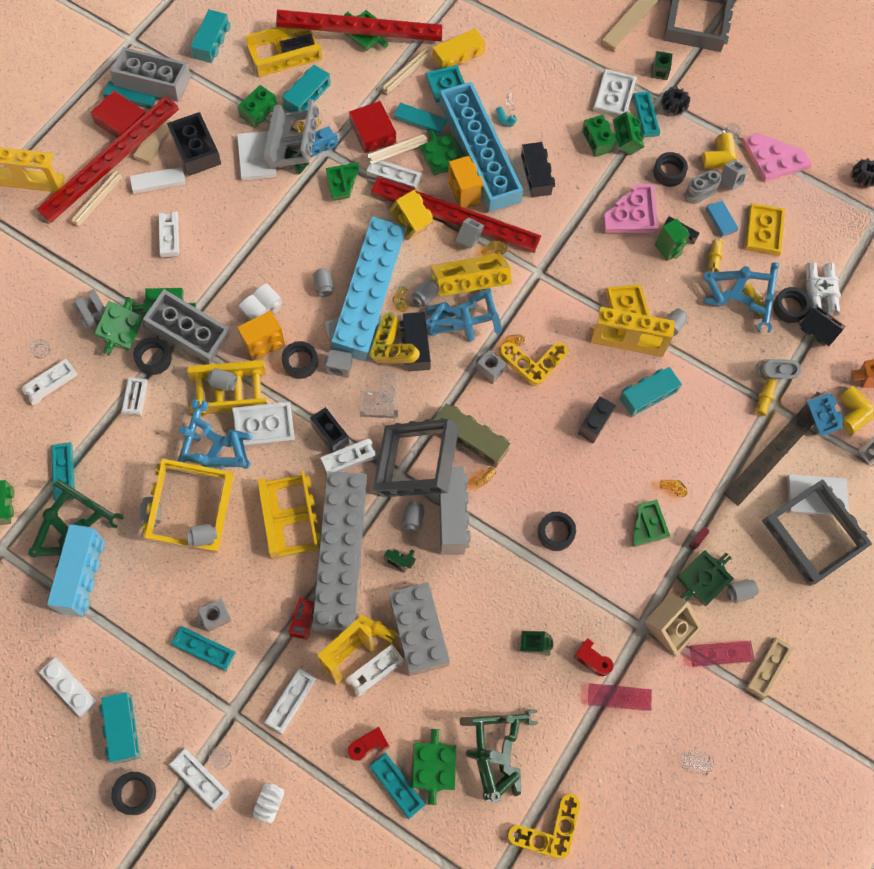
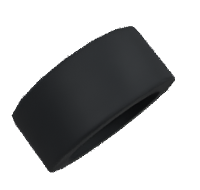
[653,152,688,187]
[773,287,811,323]
[133,337,172,375]
[282,341,318,379]
[538,511,577,551]
[111,772,156,815]

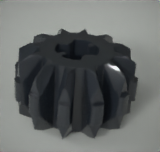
[661,86,691,116]
[851,158,874,188]

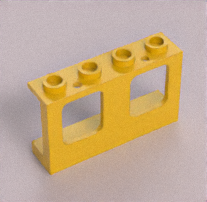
[245,27,322,77]
[0,147,65,192]
[430,253,512,297]
[591,307,675,357]
[257,470,321,559]
[317,620,374,685]

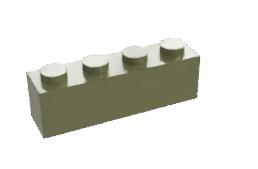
[434,403,511,468]

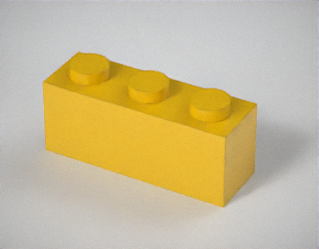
[432,28,486,69]

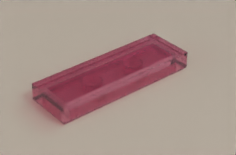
[689,640,755,667]
[588,683,652,711]

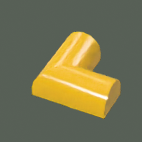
[701,133,737,170]
[838,385,874,436]

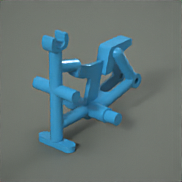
[703,262,779,333]
[426,288,502,342]
[178,399,253,473]

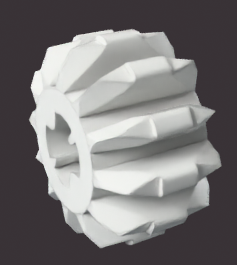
[253,783,284,823]

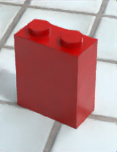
[90,91,146,138]
[349,101,396,153]

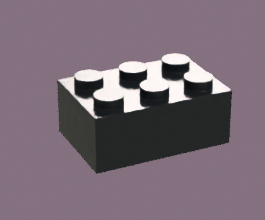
[167,112,221,176]

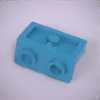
[299,126,338,157]
[806,391,843,437]

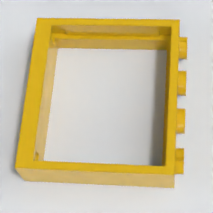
[142,458,234,553]

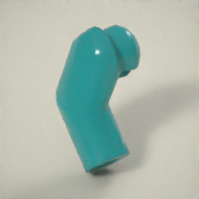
[495,107,517,127]

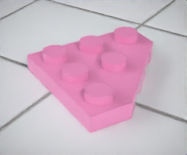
[742,133,812,182]
[603,184,658,233]

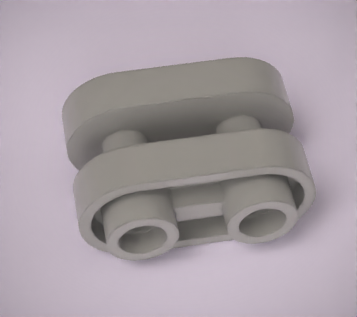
[685,170,721,204]
[72,289,105,329]
[756,359,801,379]

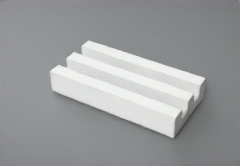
[121,377,148,416]

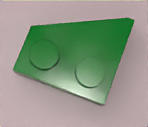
[326,162,359,201]
[632,499,671,547]

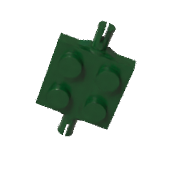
[676,550,734,607]

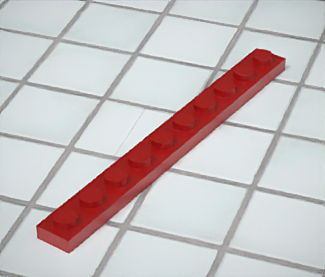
[276,9,442,42]
[37,96,179,223]
[371,177,542,253]

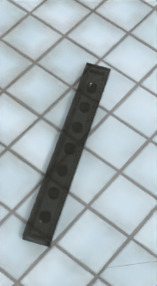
[723,391,821,506]

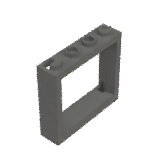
[664,0,735,52]
[372,417,459,497]
[762,479,872,586]

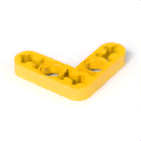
[370,312,420,363]
[499,342,568,386]
[507,794,580,859]

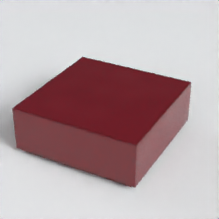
[688,526,710,550]

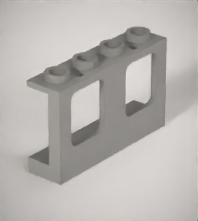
[263,99,320,168]

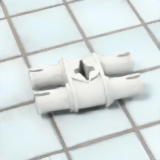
[804,262,841,316]

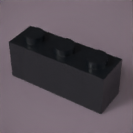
[520,142,555,198]
[399,312,431,372]

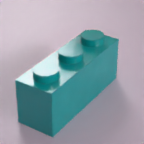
[191,9,230,63]
[282,64,331,112]
[620,367,682,417]
[99,692,141,764]

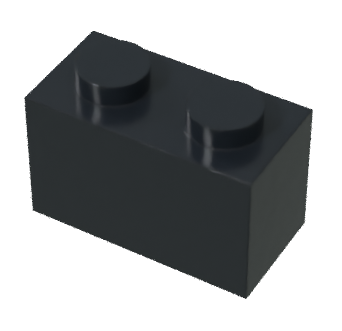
[799,305,846,347]
[578,396,616,443]
[310,407,349,453]

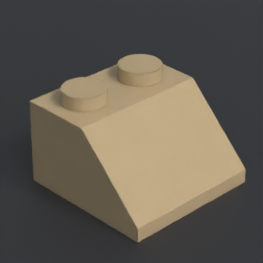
[644,593,702,656]

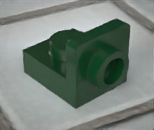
[285,147,310,174]
[384,549,416,573]
[520,631,554,656]

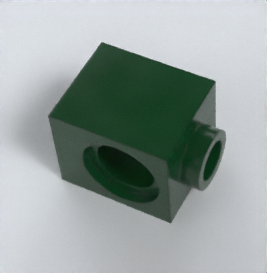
[651,51,673,80]

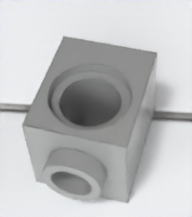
[720,159,749,191]
[455,218,484,248]
[324,349,353,378]
[476,350,506,384]
[197,599,232,632]

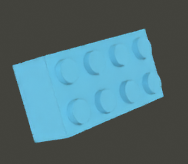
[47,524,105,617]

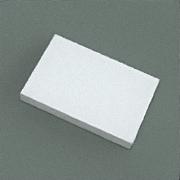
[593,69,637,117]
[237,131,277,181]
[232,401,295,445]
[787,474,849,516]

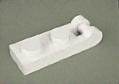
[159,211,179,257]
[21,359,78,405]
[321,439,378,473]
[345,644,404,697]

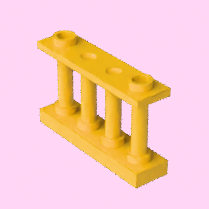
[188,360,268,417]

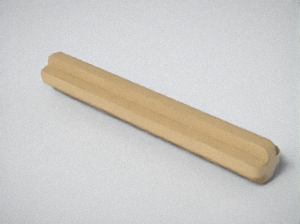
[382,48,430,94]
[367,134,427,164]
[71,171,122,226]

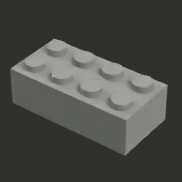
[110,47,191,102]
[143,289,230,364]
[439,467,470,555]
[389,582,450,676]

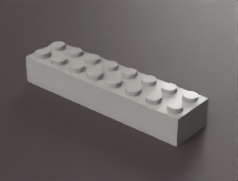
[313,471,367,635]

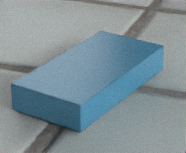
[706,200,739,237]

